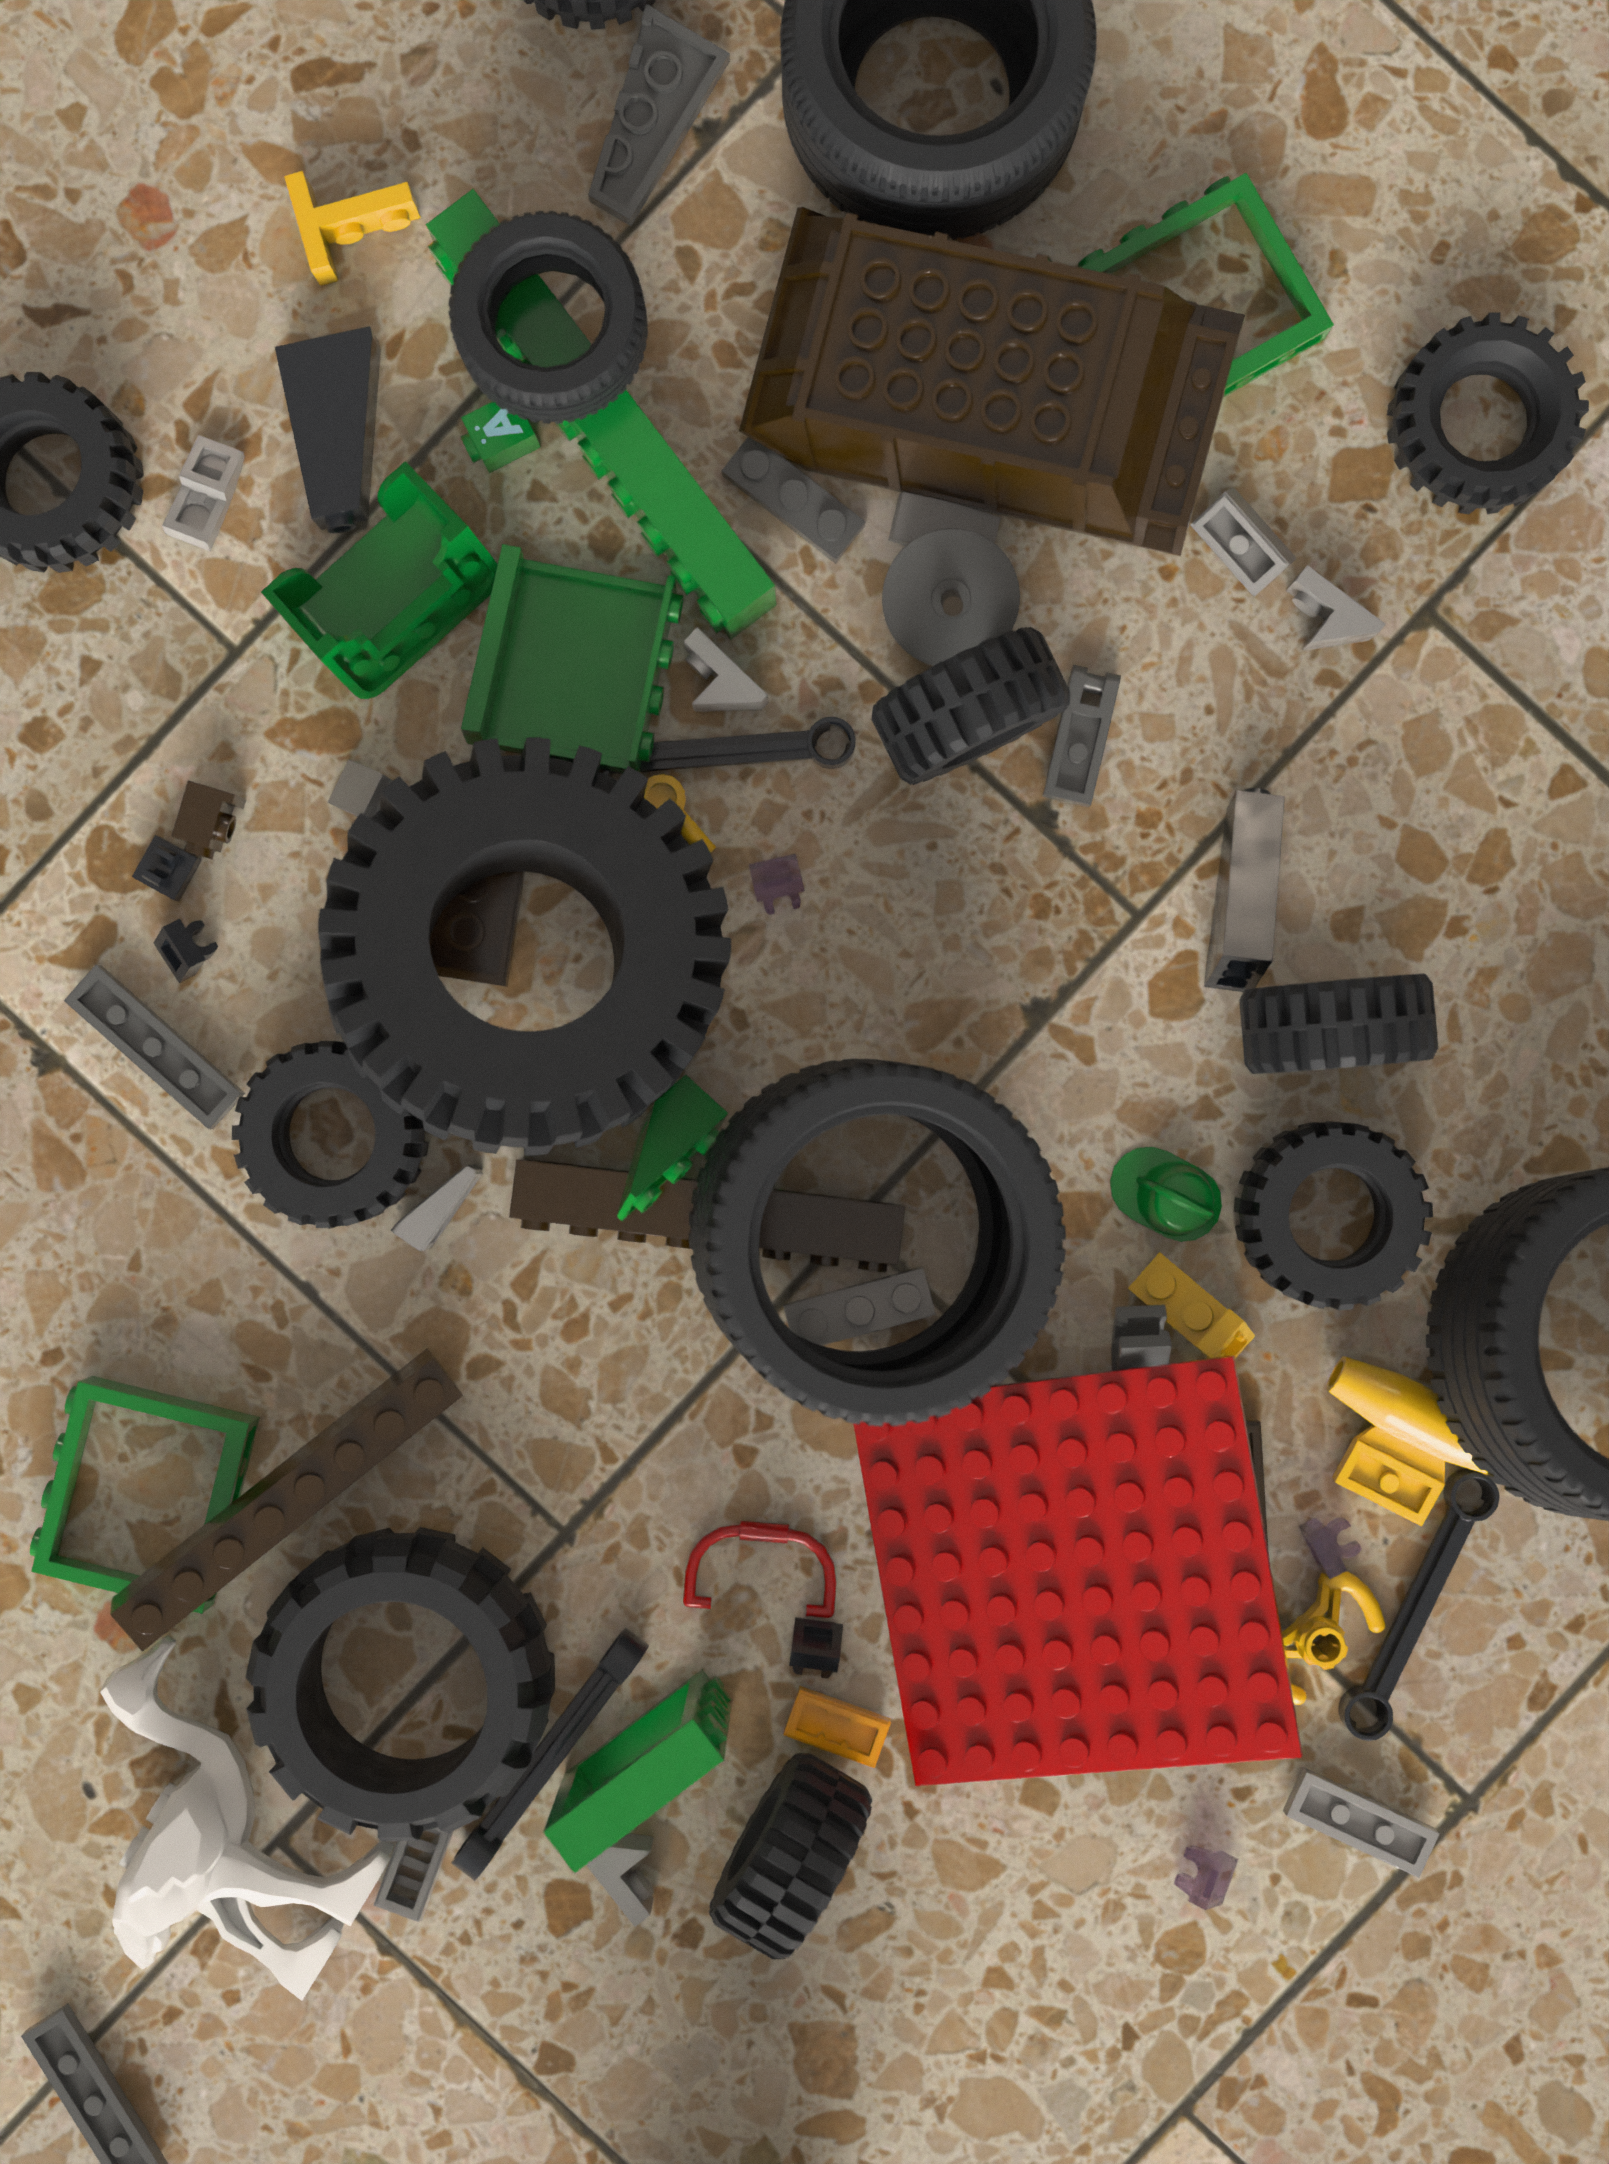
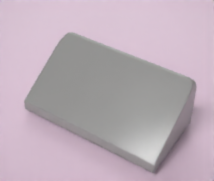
[1190,487,1296,596]

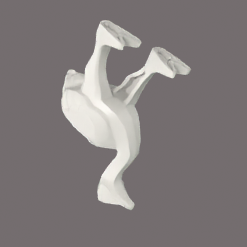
[100,1635,394,2001]

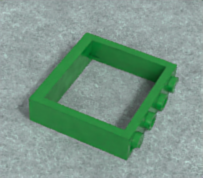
[1077,173,1334,398]
[30,1376,260,1614]
[543,1669,732,1874]

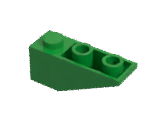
[617,1074,729,1221]

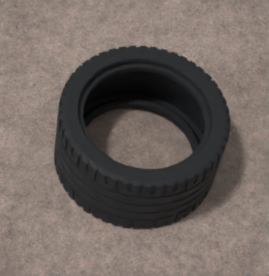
[689,1058,1066,1426]
[1426,1167,1609,1521]

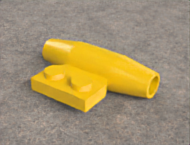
[1326,1356,1488,1526]

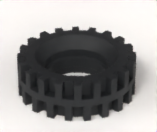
[1387,313,1589,514]

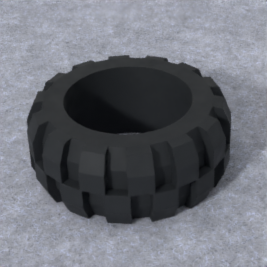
[246,1527,555,1842]

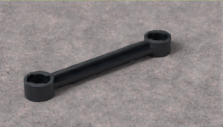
[603,717,856,777]
[1338,1468,1500,1741]
[451,1628,649,1881]

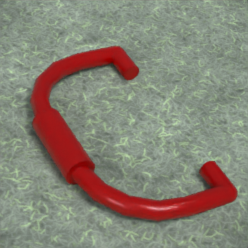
[683,1521,837,1618]

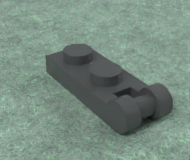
[1042,664,1121,808]

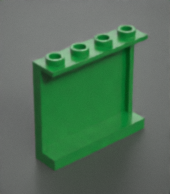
[461,544,684,773]

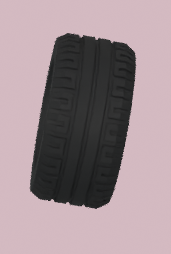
[448,210,648,424]

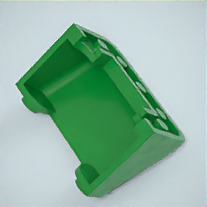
[261,461,498,699]

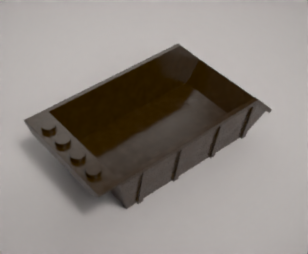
[739,207,1245,556]

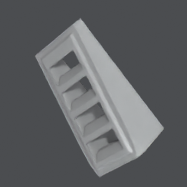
[391,1164,483,1251]
[373,1827,453,1922]

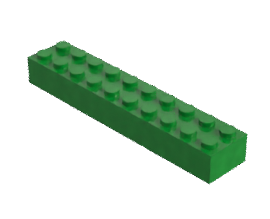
[425,189,777,640]

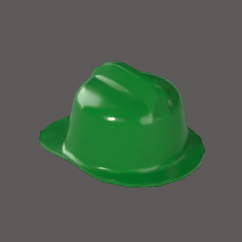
[1110,1147,1222,1242]

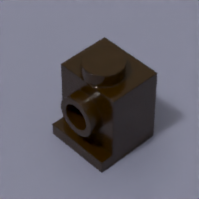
[171,780,246,859]

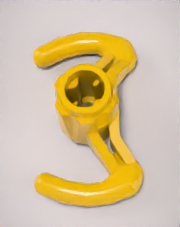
[1282,1566,1386,1705]

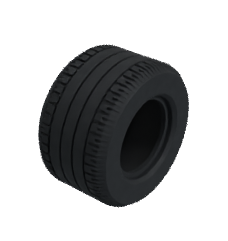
[780,0,1097,241]

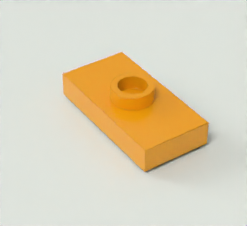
[783,1686,891,1768]

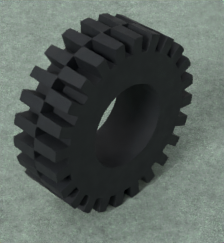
[318,737,731,1155]

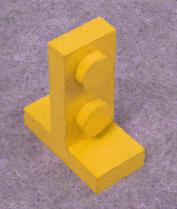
[284,171,421,286]
[1128,1252,1255,1359]

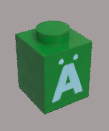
[460,402,541,473]

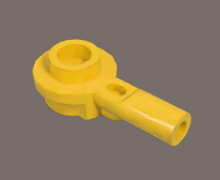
[644,774,716,853]

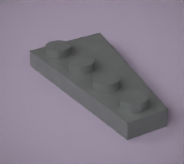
[588,4,730,226]

